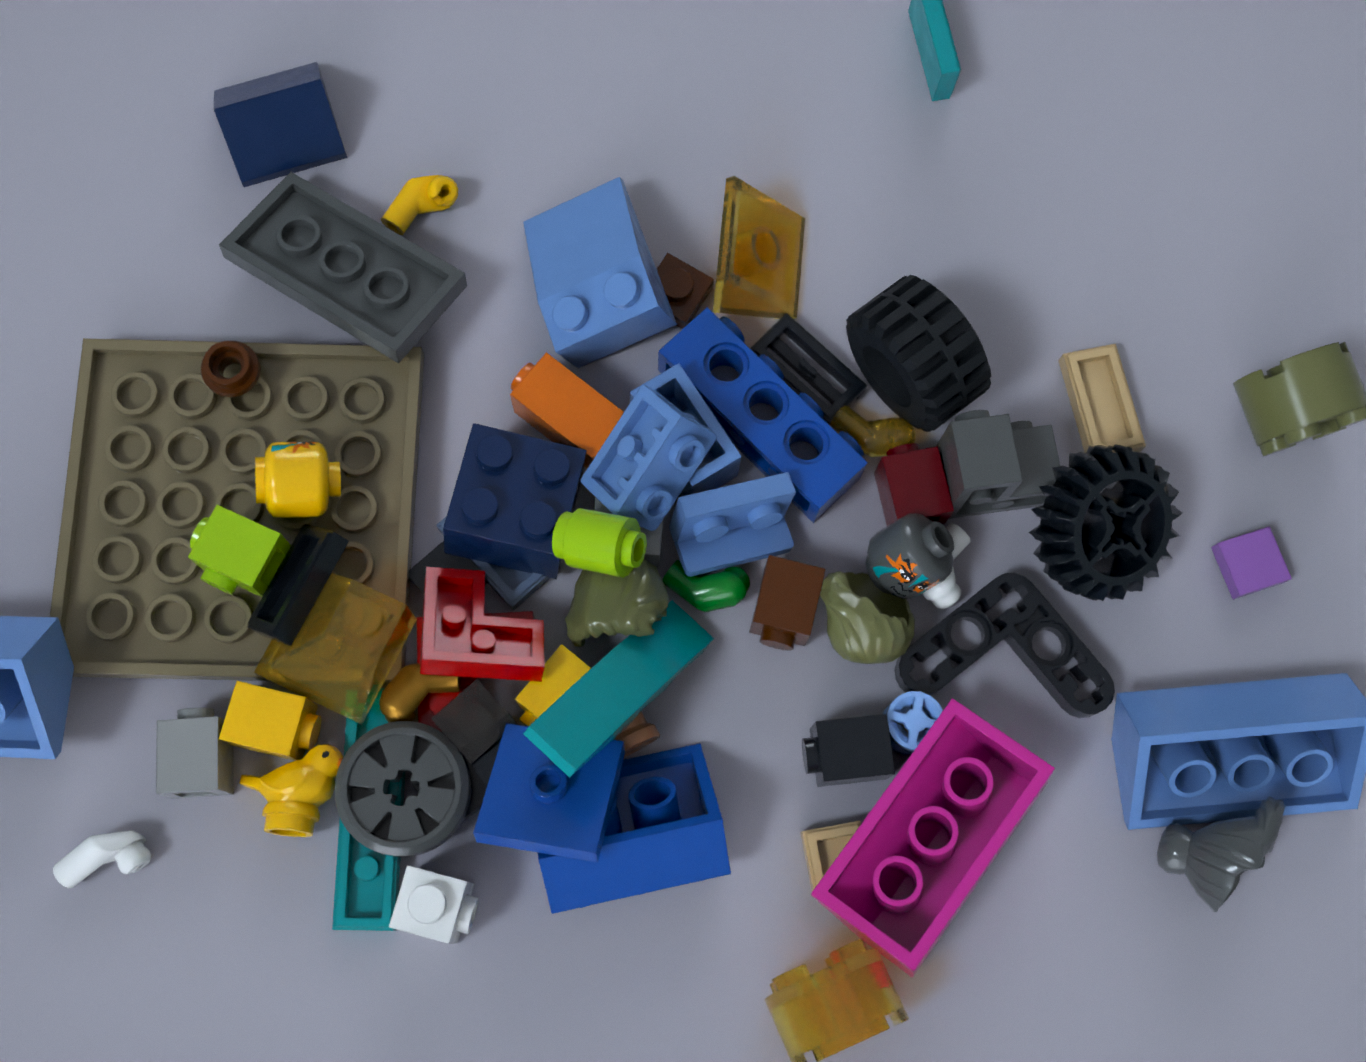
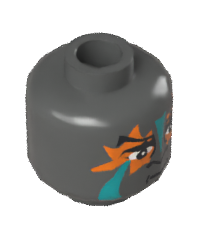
[865,513,954,599]

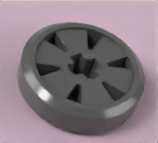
[335,721,471,857]

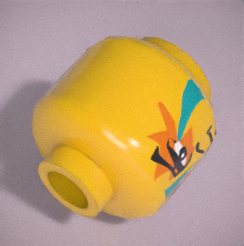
[255,442,341,518]

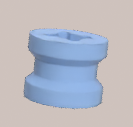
[883,691,943,755]

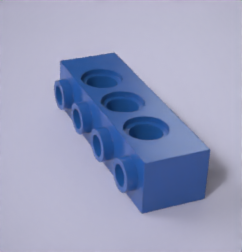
[658,307,868,523]

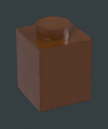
[749,555,826,651]

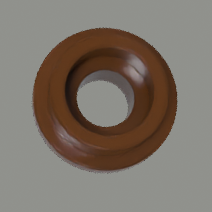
[201,341,261,397]

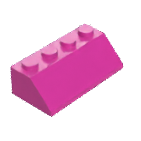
[811,698,1055,978]

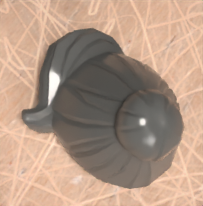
[1157,796,1285,912]

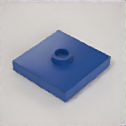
[473,723,625,863]

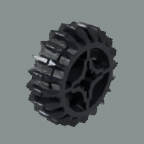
[1029,444,1182,601]

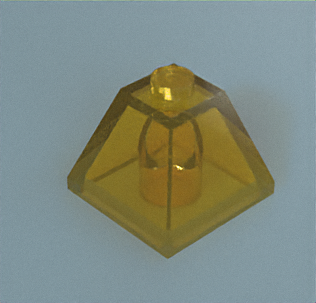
[254,573,417,725]

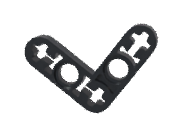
[894,573,1115,718]

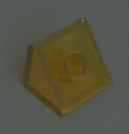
[712,176,805,319]

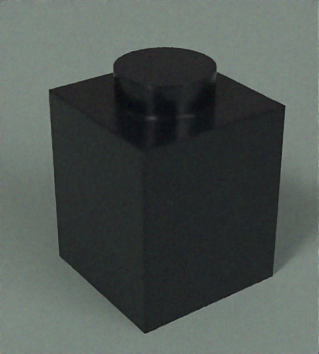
[802,714,895,787]

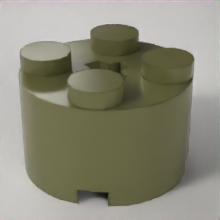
[1233,342,1366,456]

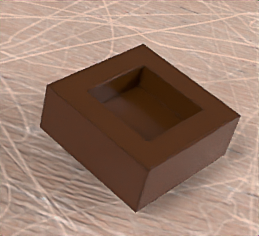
[657,253,714,329]

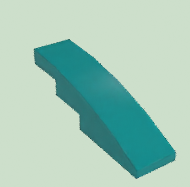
[523,600,714,778]

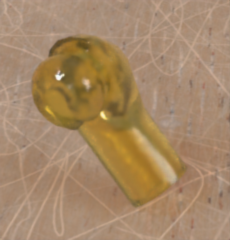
[830,405,916,457]

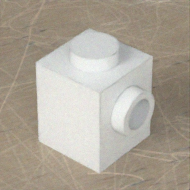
[389,865,479,944]

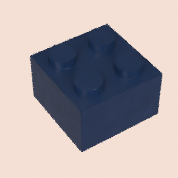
[443,423,587,579]

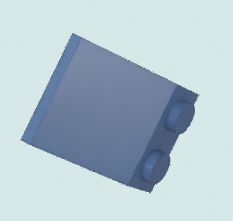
[523,177,677,368]

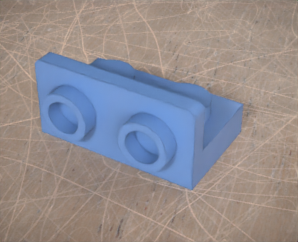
[580,384,717,531]
[669,472,796,577]

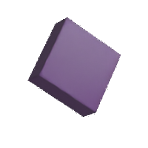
[1211,526,1292,600]

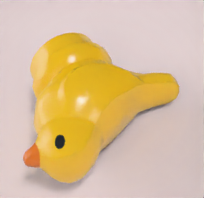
[239,744,343,837]

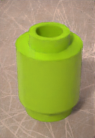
[552,508,647,578]

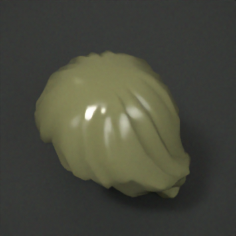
[565,559,669,647]
[820,571,915,664]

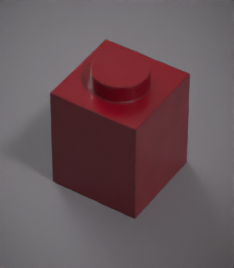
[874,443,954,526]

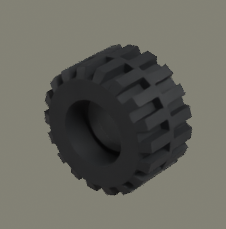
[846,275,992,432]

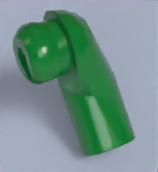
[662,560,750,612]

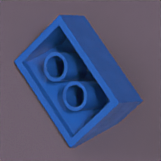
[538,743,731,914]

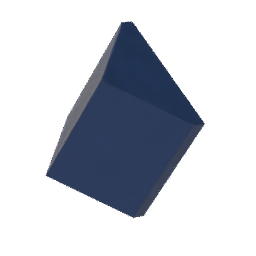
[214,62,347,187]

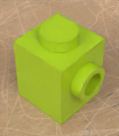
[188,505,291,597]

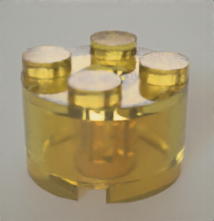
[764,938,910,1062]

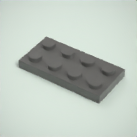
[219,172,467,364]

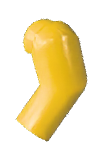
[381,175,458,235]

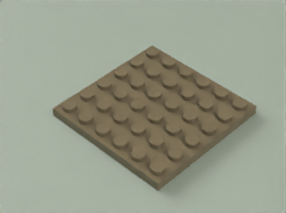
[50,338,424,683]

